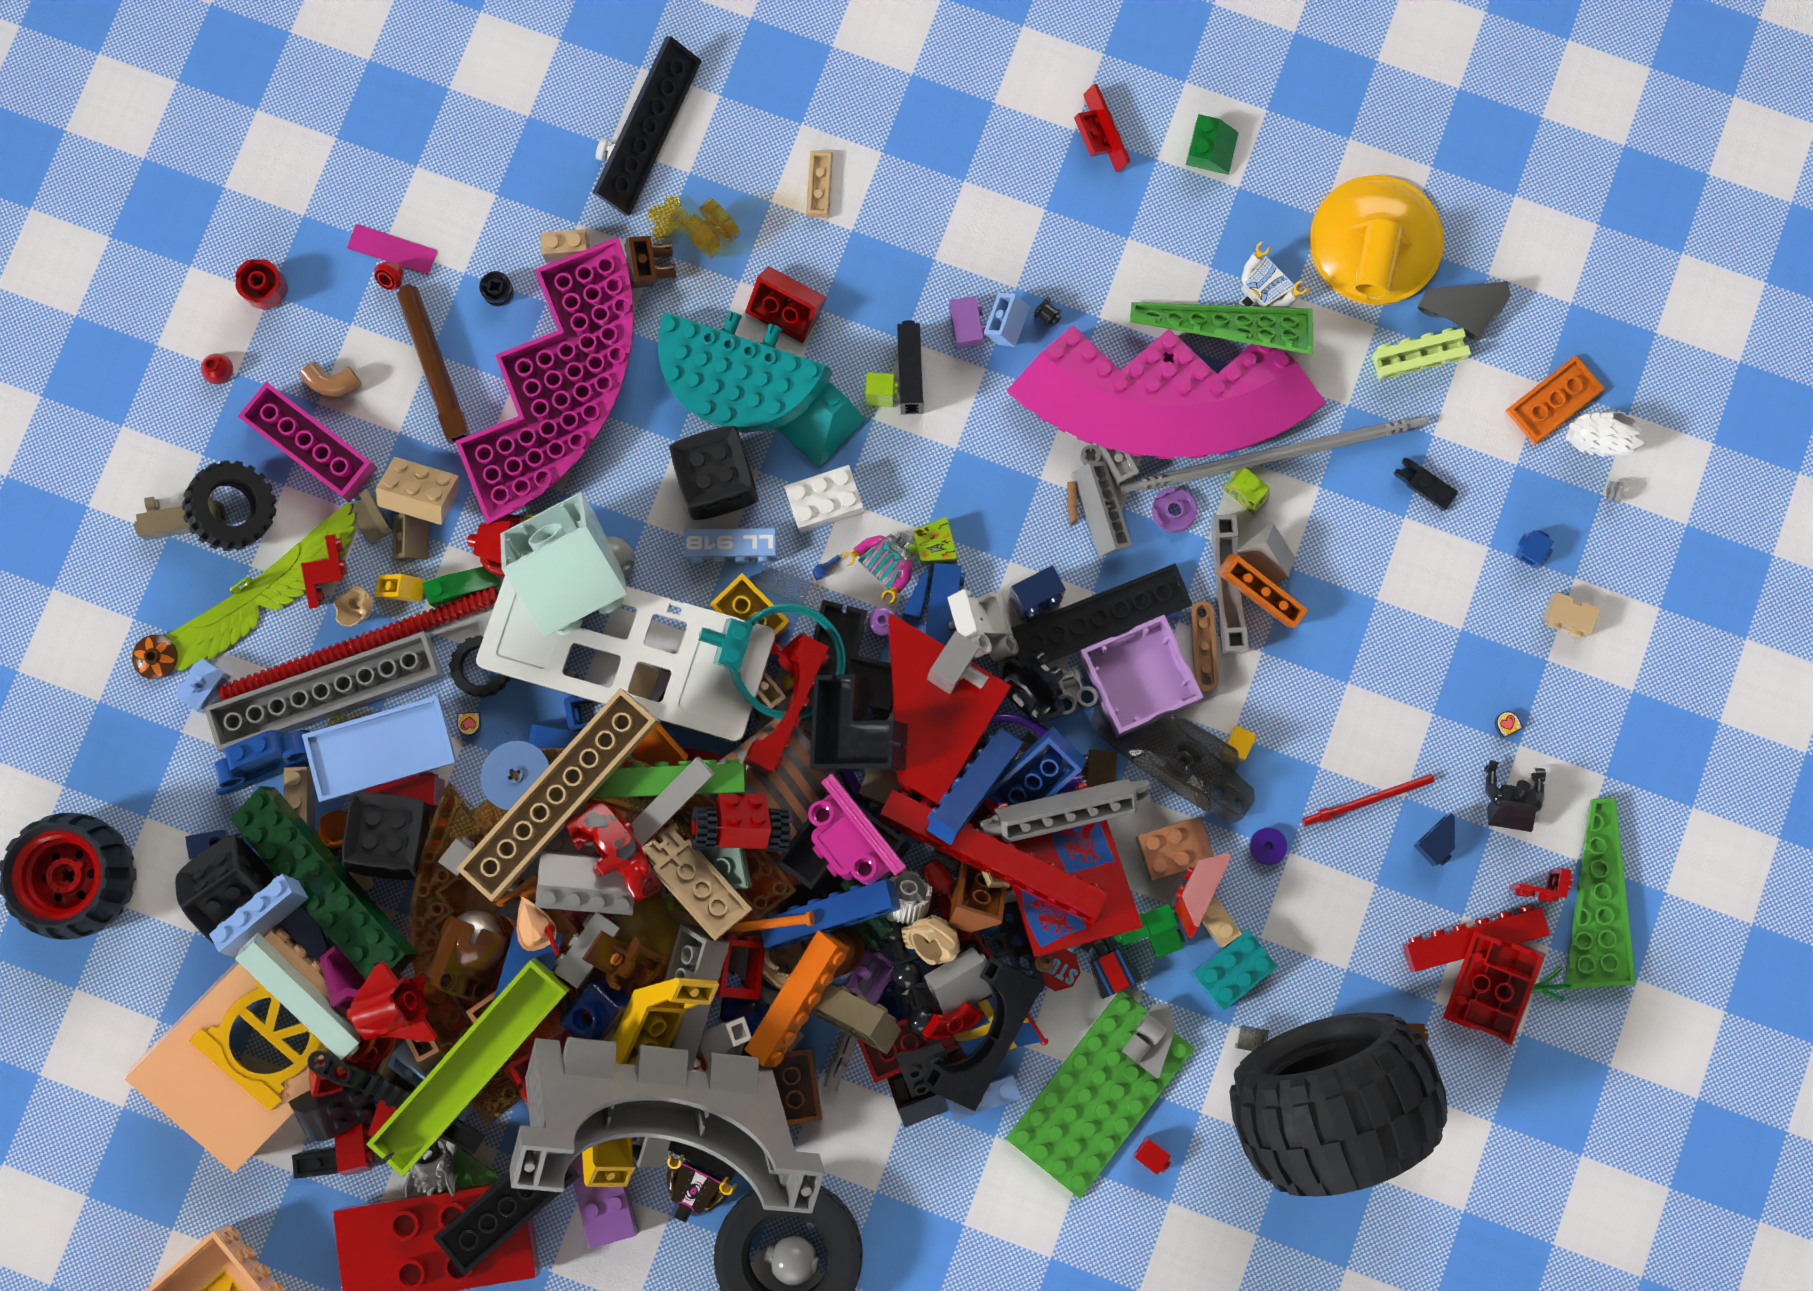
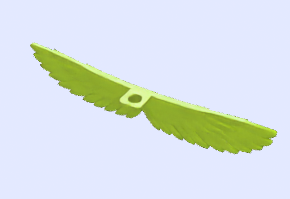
[131,503,356,672]

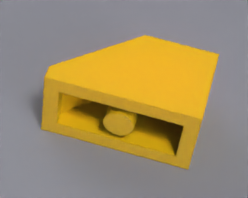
[374,574,425,602]

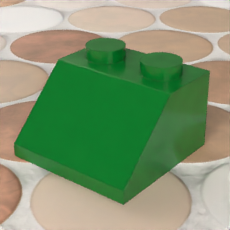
[1185,114,1239,175]

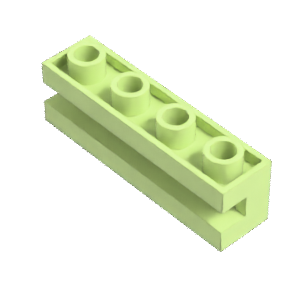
[1372,327,1471,381]

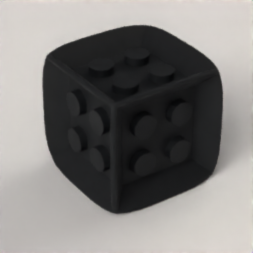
[669,426,759,520]
[342,792,430,880]
[175,835,275,945]

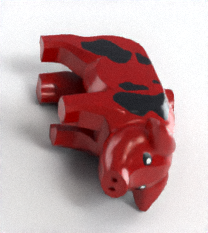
[565,801,651,900]

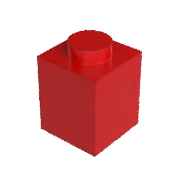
[1132,1137,1171,1175]

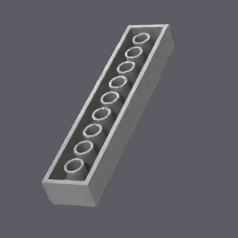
[204,631,444,753]
[632,924,729,1168]

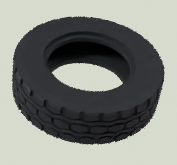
[714,1186,863,1291]

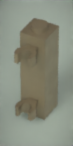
[134,492,227,540]

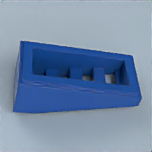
[903,571,930,620]

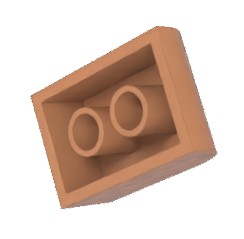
[1135,816,1214,881]

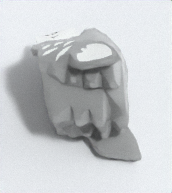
[405,1137,455,1197]

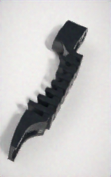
[307,1047,486,1154]

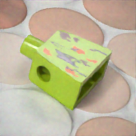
[1222,467,1270,515]
[903,517,957,565]

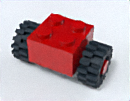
[690,793,791,852]

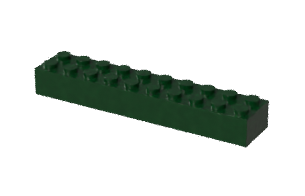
[230,786,418,980]

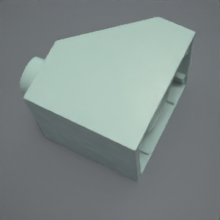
[500,491,627,637]

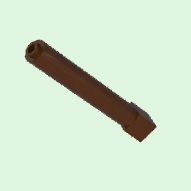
[396,284,471,444]

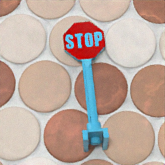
[1042,946,1081,992]

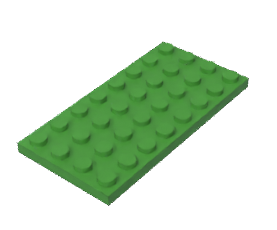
[1005,990,1195,1199]

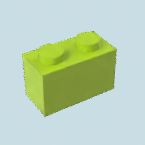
[865,372,899,407]

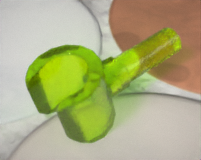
[664,897,687,911]

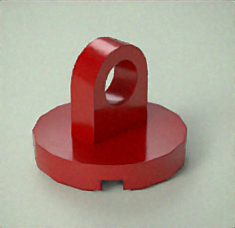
[771,633,809,676]

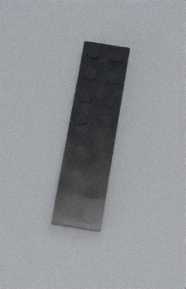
[592,36,702,216]
[1011,563,1193,665]

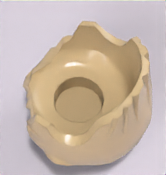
[333,586,373,627]

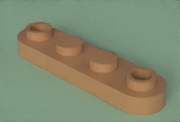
[1190,601,1219,693]

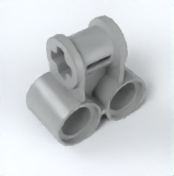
[1057,667,1098,717]

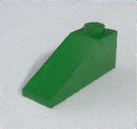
[422,566,499,609]

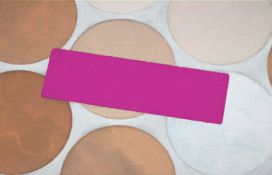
[347,224,437,274]

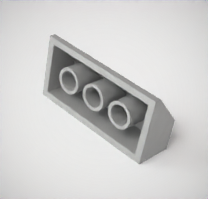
[535,851,634,915]

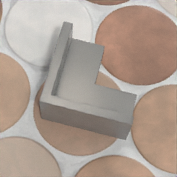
[1097,445,1139,487]

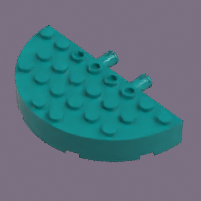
[658,311,833,433]

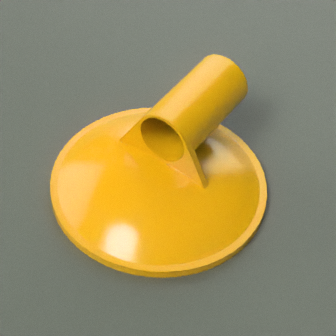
[1310,175,1444,306]

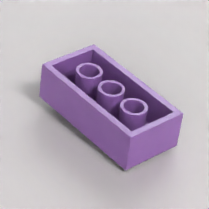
[571,1153,639,1249]

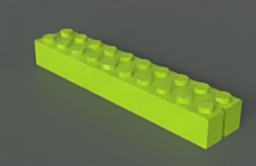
[366,957,571,1177]

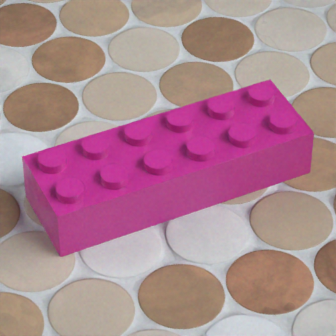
[237,382,378,503]

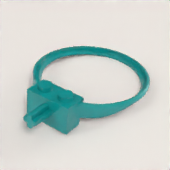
[698,604,846,719]

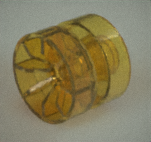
[681,198,741,259]

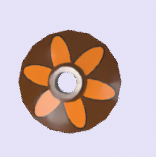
[132,635,178,679]

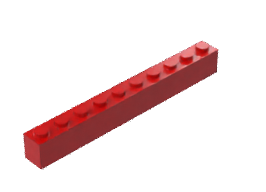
[878,789,1108,924]

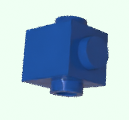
[1515,530,1554,568]

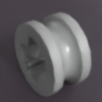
[1080,445,1101,465]
[1606,481,1624,503]

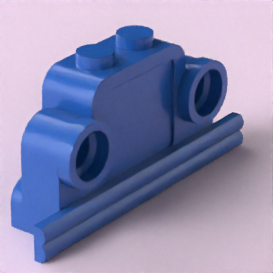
[214,730,311,796]

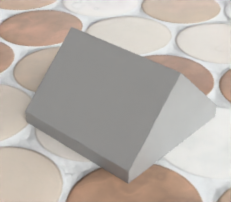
[1236,523,1296,582]

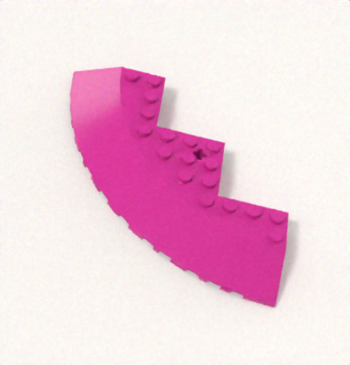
[455,237,634,525]
[1007,325,1326,459]

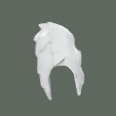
[1566,411,1644,457]

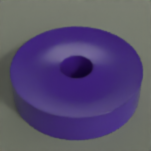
[1249,828,1287,865]

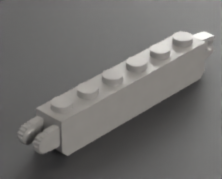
[980,779,1151,842]

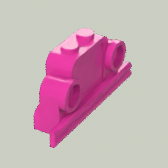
[808,774,907,885]

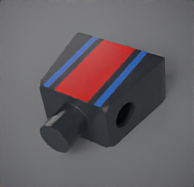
[1089,940,1142,999]

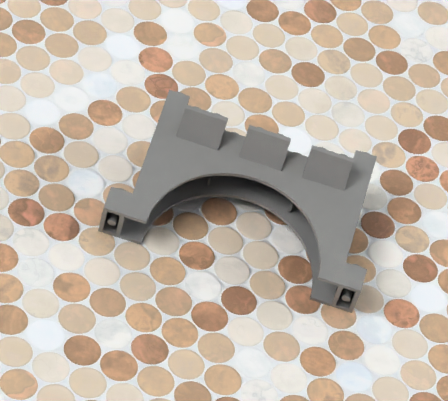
[509,1037,825,1213]

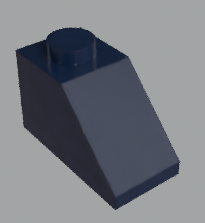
[1413,813,1455,866]

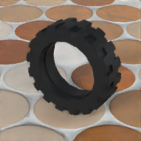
[449,635,511,698]

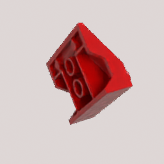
[1443,930,1546,1045]

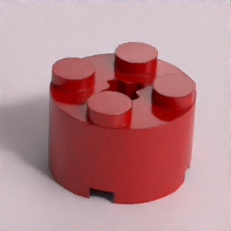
[235,259,288,310]

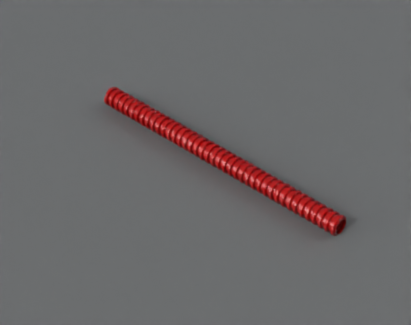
[219,586,498,701]

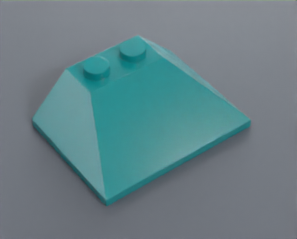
[776,382,866,469]

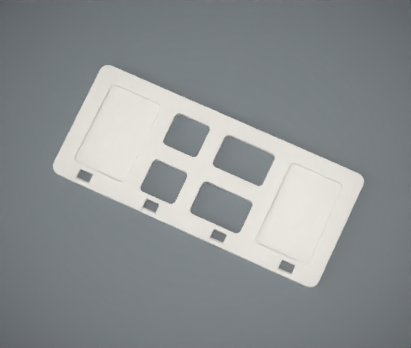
[476,576,775,742]

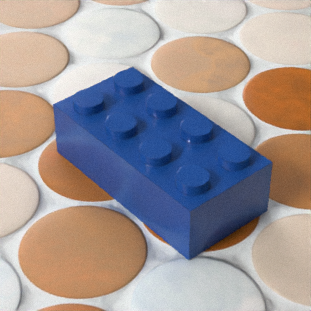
[987,727,1086,807]

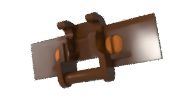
[582,930,668,998]

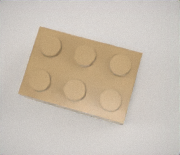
[376,457,459,525]

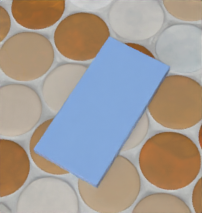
[302,695,457,803]

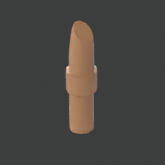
[1067,481,1078,526]

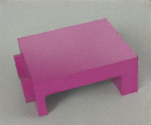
[319,946,366,1010]

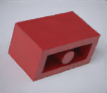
[334,1121,375,1176]

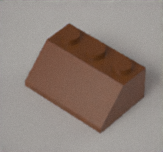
[948,862,1007,932]

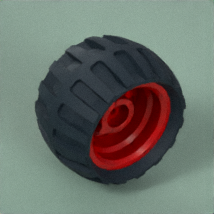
[0,813,136,940]

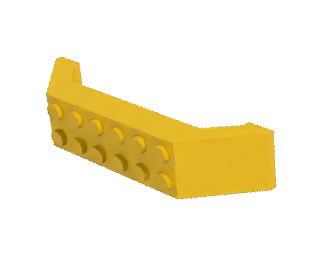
[582,978,719,1187]

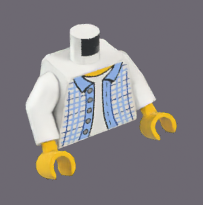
[1239,241,1310,308]

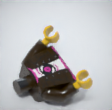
[666,1151,737,1222]

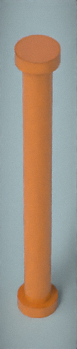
[725,911,815,934]

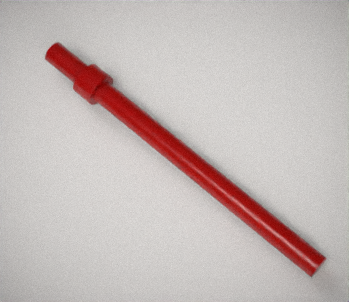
[1301,774,1435,827]

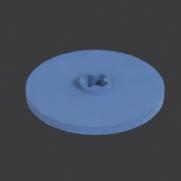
[480,741,550,811]

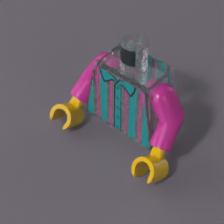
[841,533,913,605]

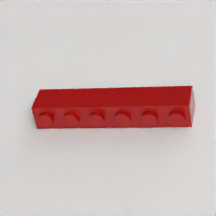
[1402,905,1550,972]

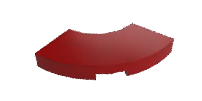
[922,1001,985,1040]

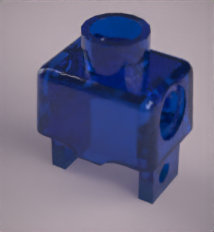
[559,977,630,1041]

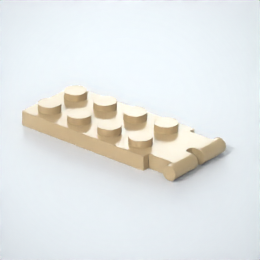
[642,823,752,941]

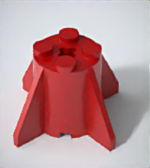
[347,961,438,1042]

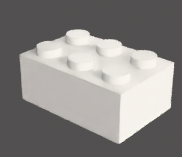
[784,465,864,533]

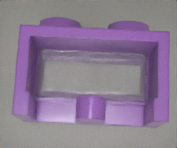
[844,949,895,1006]

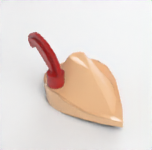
[516,896,561,957]

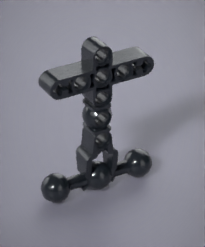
[878,901,1045,1036]

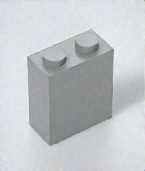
[924,947,992,1014]

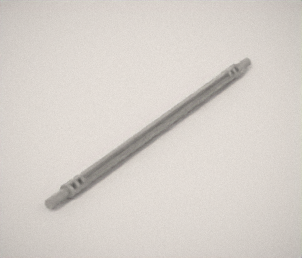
[1119,416,1429,494]

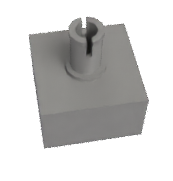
[927,631,989,694]

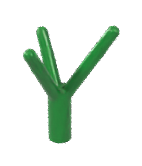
[1532,967,1573,1001]

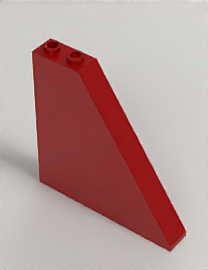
[887,613,1011,808]

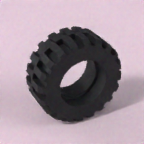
[182,460,277,551]

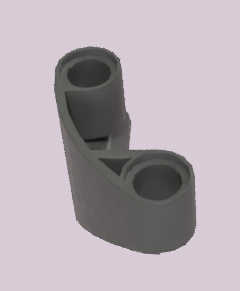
[1417,281,1511,341]

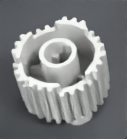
[885,870,932,925]

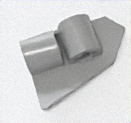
[1122,1004,1175,1078]

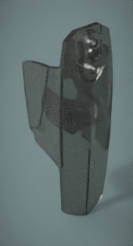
[1092,704,1255,823]

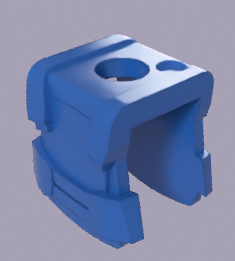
[564,695,595,732]

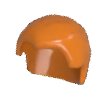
[317,810,347,850]

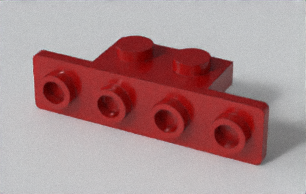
[1074,84,1130,172]

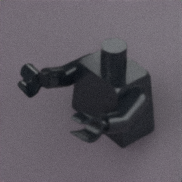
[1484,760,1546,832]

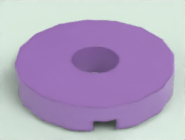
[1151,487,1197,533]

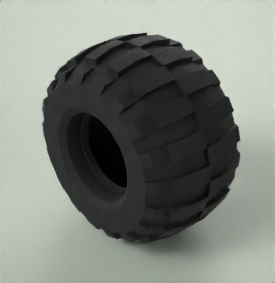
[1229,1012,1448,1197]

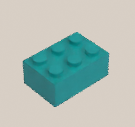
[1190,929,1278,1011]

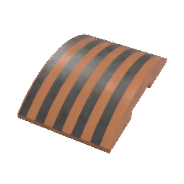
[716,718,849,880]

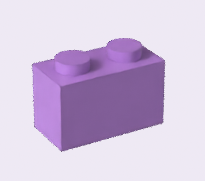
[949,296,987,349]

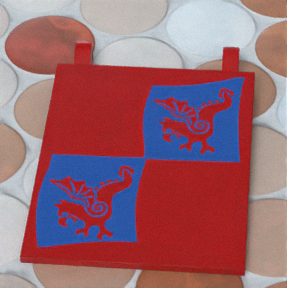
[996,782,1143,957]

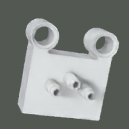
[947,589,1019,662]

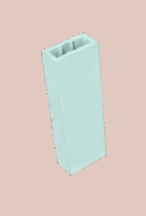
[235,932,360,1060]

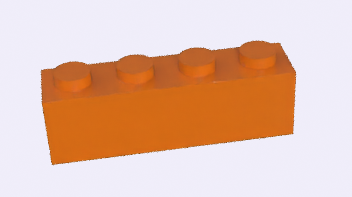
[1216,554,1308,628]

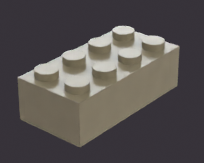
[811,981,902,1054]

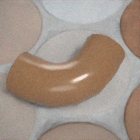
[299,362,362,397]

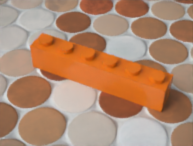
[744,930,850,1067]

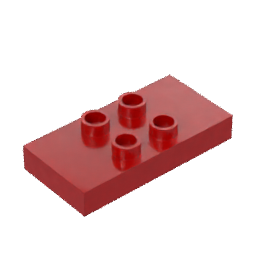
[333,1183,540,1291]

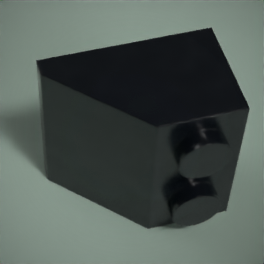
[887,1072,949,1127]

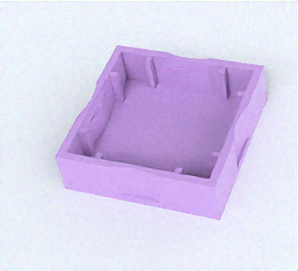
[1078,615,1204,738]

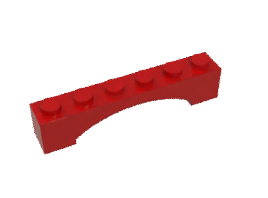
[743,635,829,775]

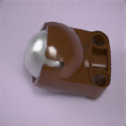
[424,910,510,1002]

